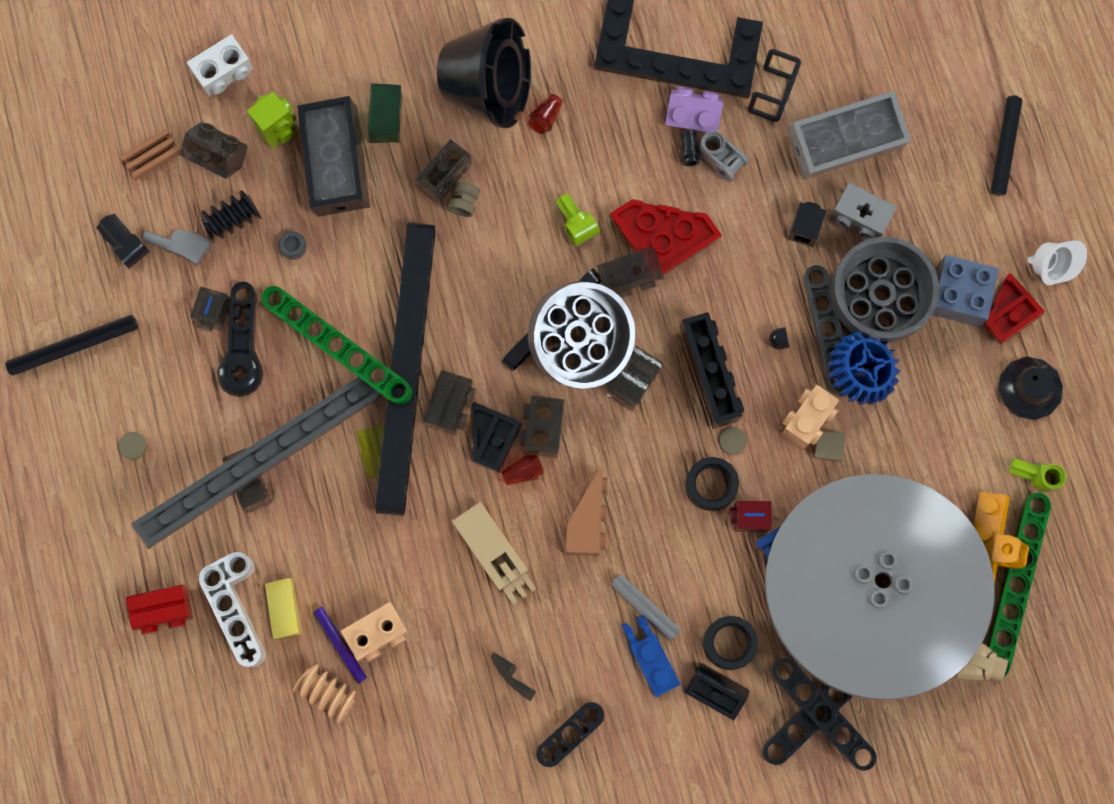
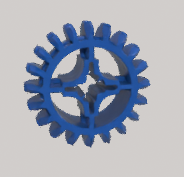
[827,332,901,405]

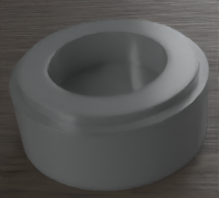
[279,231,307,260]

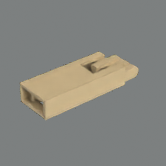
[452,502,536,605]

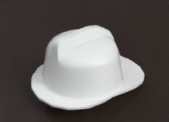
[1028,240,1087,285]

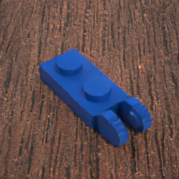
[621,615,681,698]

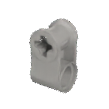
[698,131,749,182]

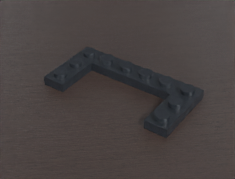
[594,0,763,99]

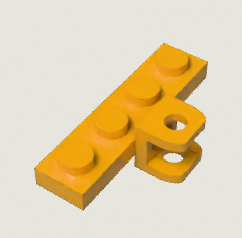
[974,492,1029,583]

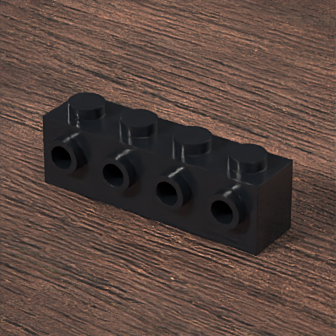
[680,312,744,429]

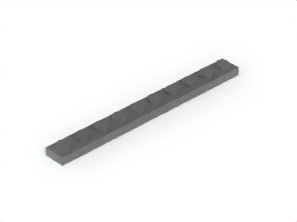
[131,377,382,549]

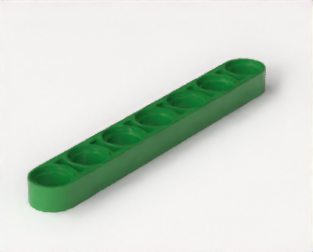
[261,286,412,405]
[986,493,1051,677]

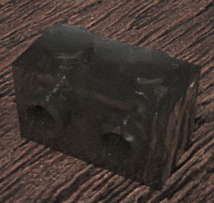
[180,121,248,179]
[597,248,664,298]

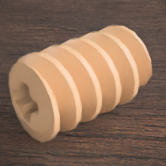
[292,664,356,724]

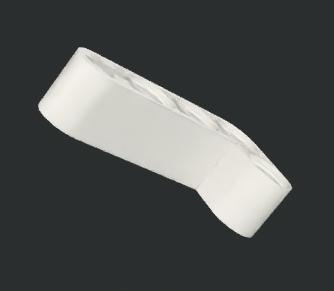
[199,552,265,668]

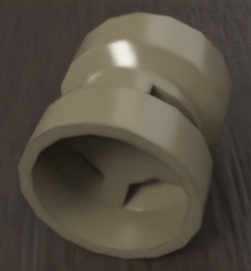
[447,182,480,217]

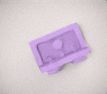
[665,87,723,132]

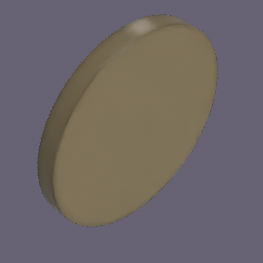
[719,427,747,455]
[119,432,147,460]

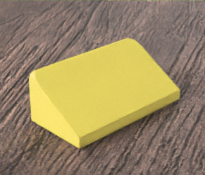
[265,578,302,639]

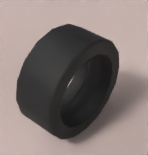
[685,457,739,511]
[703,616,758,670]

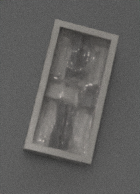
[787,91,911,179]

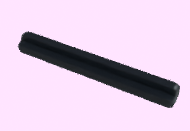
[991,95,1023,196]

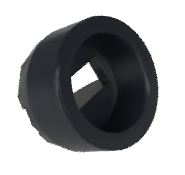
[769,327,790,349]

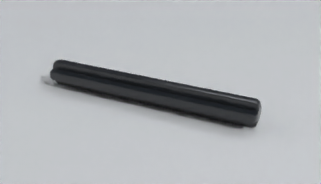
[5,315,138,376]

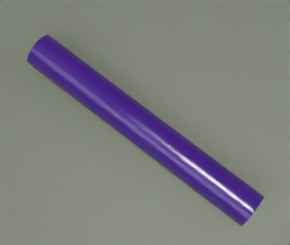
[313,607,367,684]

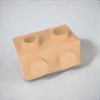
[781,384,839,450]
[341,602,409,663]

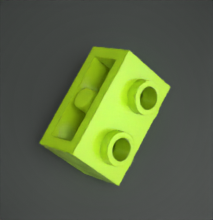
[247,91,297,149]

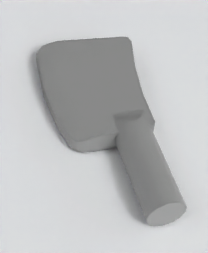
[143,229,211,266]

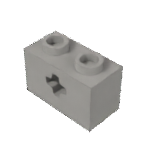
[830,183,897,240]

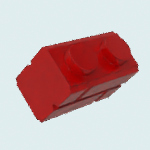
[126,584,193,635]

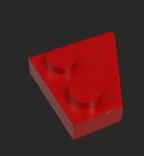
[983,273,1045,345]

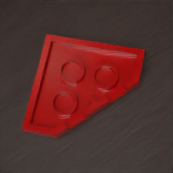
[610,199,722,281]

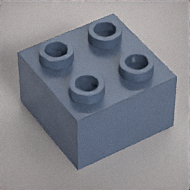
[932,255,999,327]

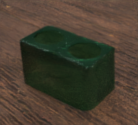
[368,83,402,143]

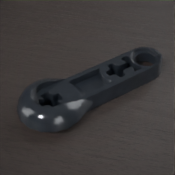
[217,281,263,397]

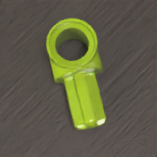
[556,194,600,247]
[1009,459,1066,493]

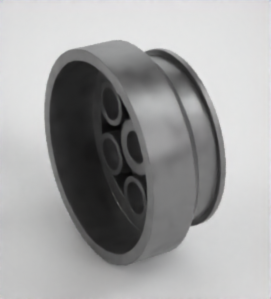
[831,237,939,343]
[528,282,635,389]

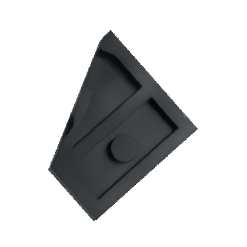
[472,402,523,473]

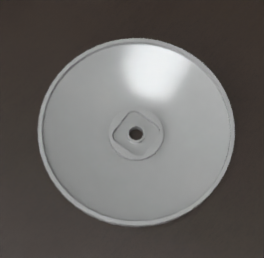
[765,474,994,700]

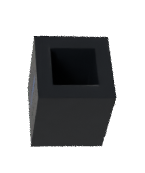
[788,202,826,247]

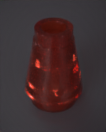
[528,94,563,134]
[501,453,544,486]

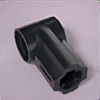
[96,213,150,269]

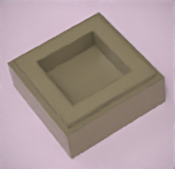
[814,431,845,462]

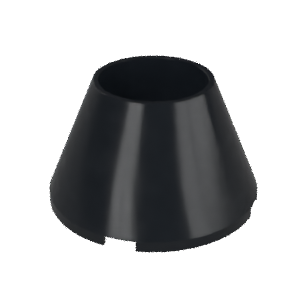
[437,18,531,128]

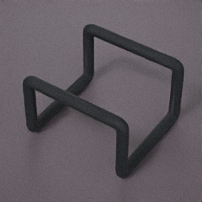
[748,49,801,122]

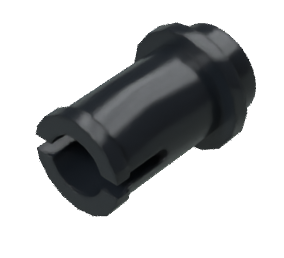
[680,130,702,167]

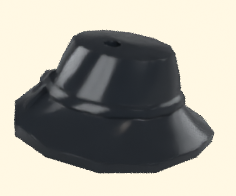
[998,356,1063,420]

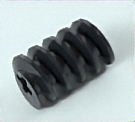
[200,190,262,243]

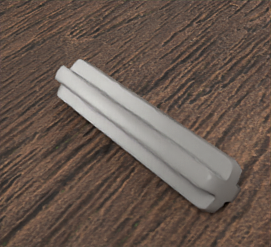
[611,575,680,640]

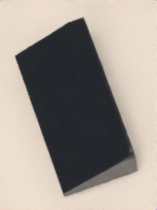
[684,663,750,721]

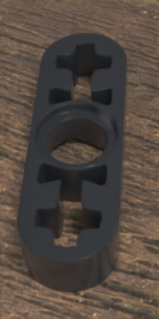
[536,702,604,767]

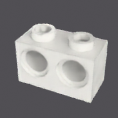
[187,34,253,97]

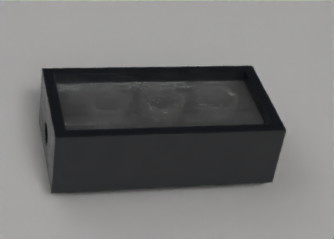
[297,96,370,217]

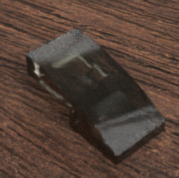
[491,652,536,702]

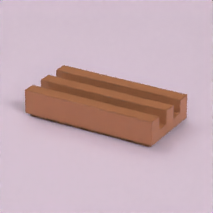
[120,129,182,180]

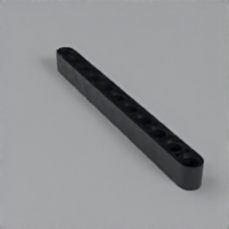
[376,223,435,516]

